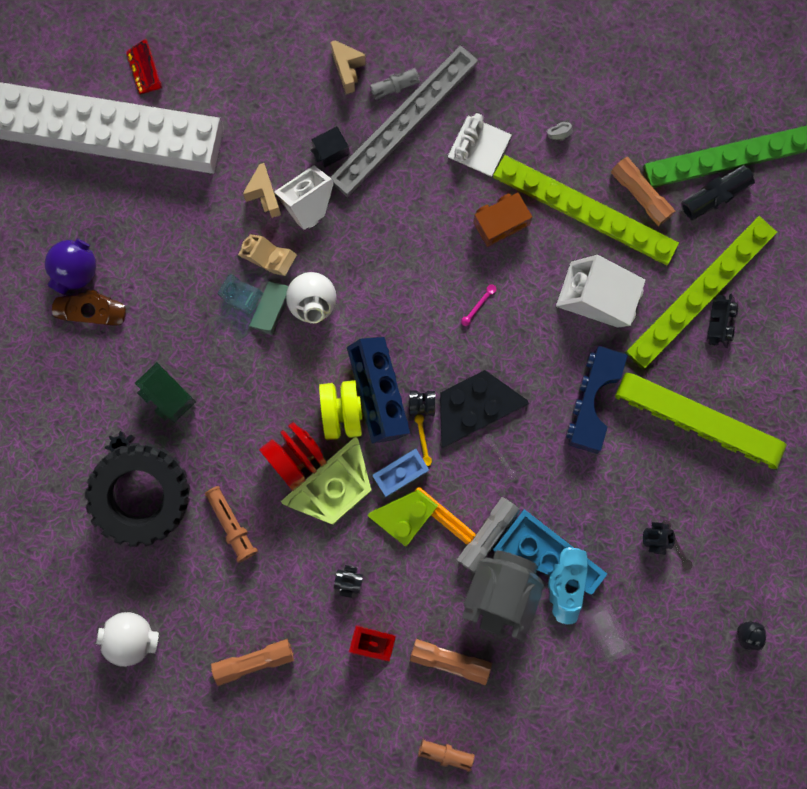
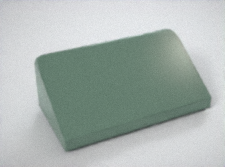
[249,282,289,335]

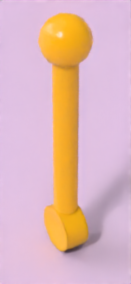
[414,414,432,466]

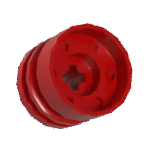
[259,422,327,491]

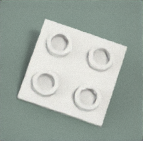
[448,113,511,177]

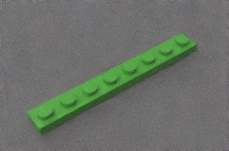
[643,126,807,188]

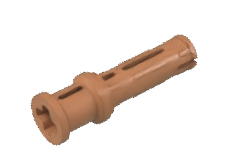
[204,486,258,563]

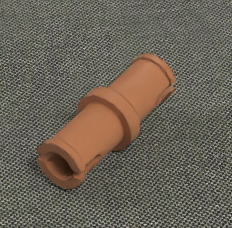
[418,739,474,772]

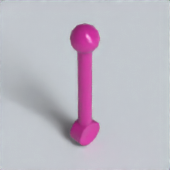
[461,285,496,326]

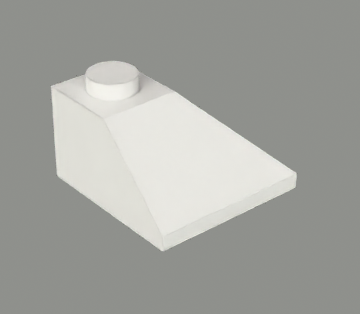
[275,166,334,230]

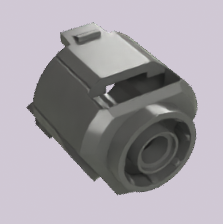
[462,550,544,642]

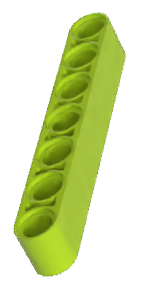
[615,373,787,469]

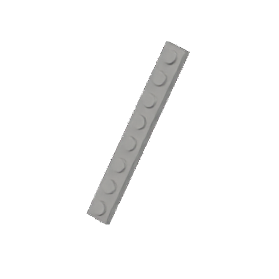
[330,46,478,198]

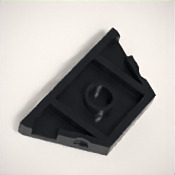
[440,370,529,448]

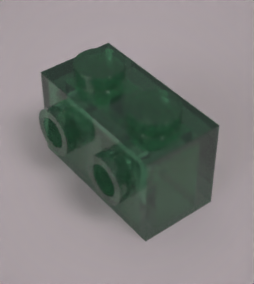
[135,362,196,423]

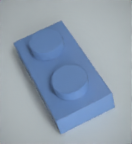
[372,449,429,497]

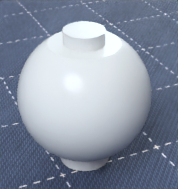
[286,272,337,323]
[96,612,159,666]

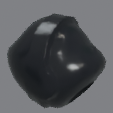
[737,622,766,651]

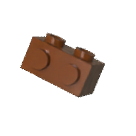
[473,192,533,247]

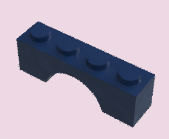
[566,346,628,454]

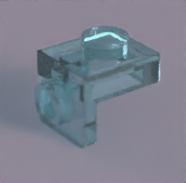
[217,274,263,314]

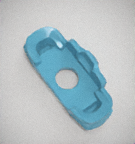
[548,548,588,624]

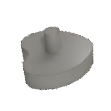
[547,122,573,141]

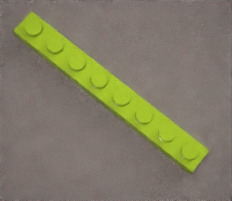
[493,155,679,266]
[625,216,777,370]

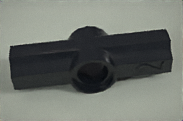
[681,166,755,221]

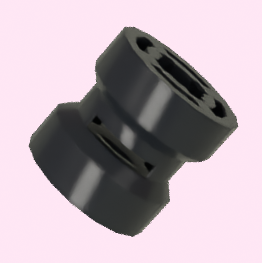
[409,390,435,416]

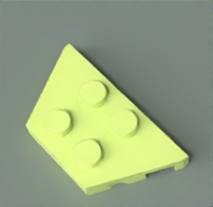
[281,437,372,525]

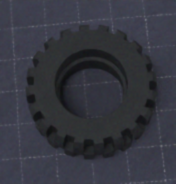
[85,443,190,547]

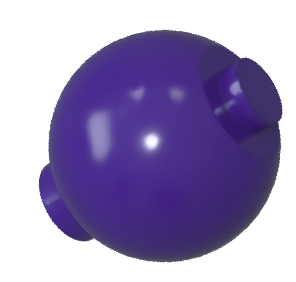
[45,238,96,294]

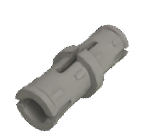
[370,68,420,100]

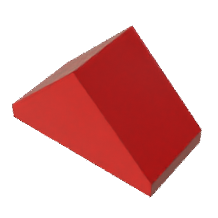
[349,625,396,661]

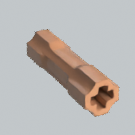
[611,157,676,226]
[211,639,295,686]
[410,639,492,685]

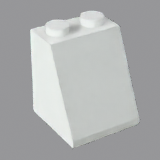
[556,255,645,328]

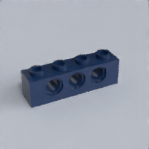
[347,337,410,444]

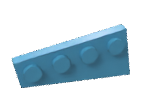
[493,509,607,594]

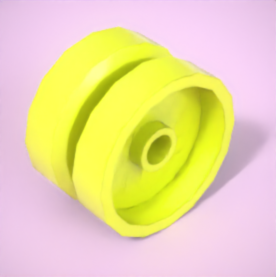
[319,380,362,440]

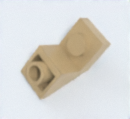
[238,234,297,276]

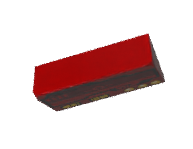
[126,39,163,95]

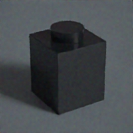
[310,126,350,168]

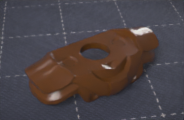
[52,290,126,326]

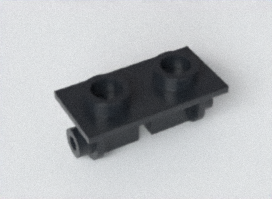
[707,294,738,348]

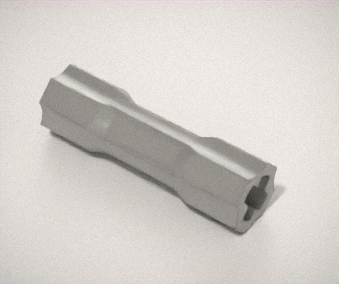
[457,497,520,573]

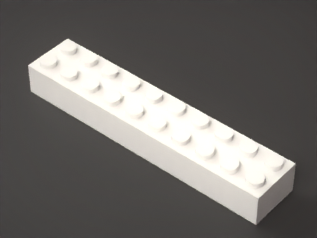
[0,82,224,174]

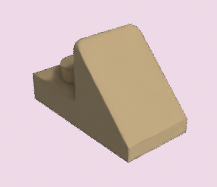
[331,41,366,94]
[243,163,281,218]

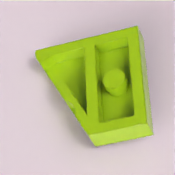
[367,490,438,547]

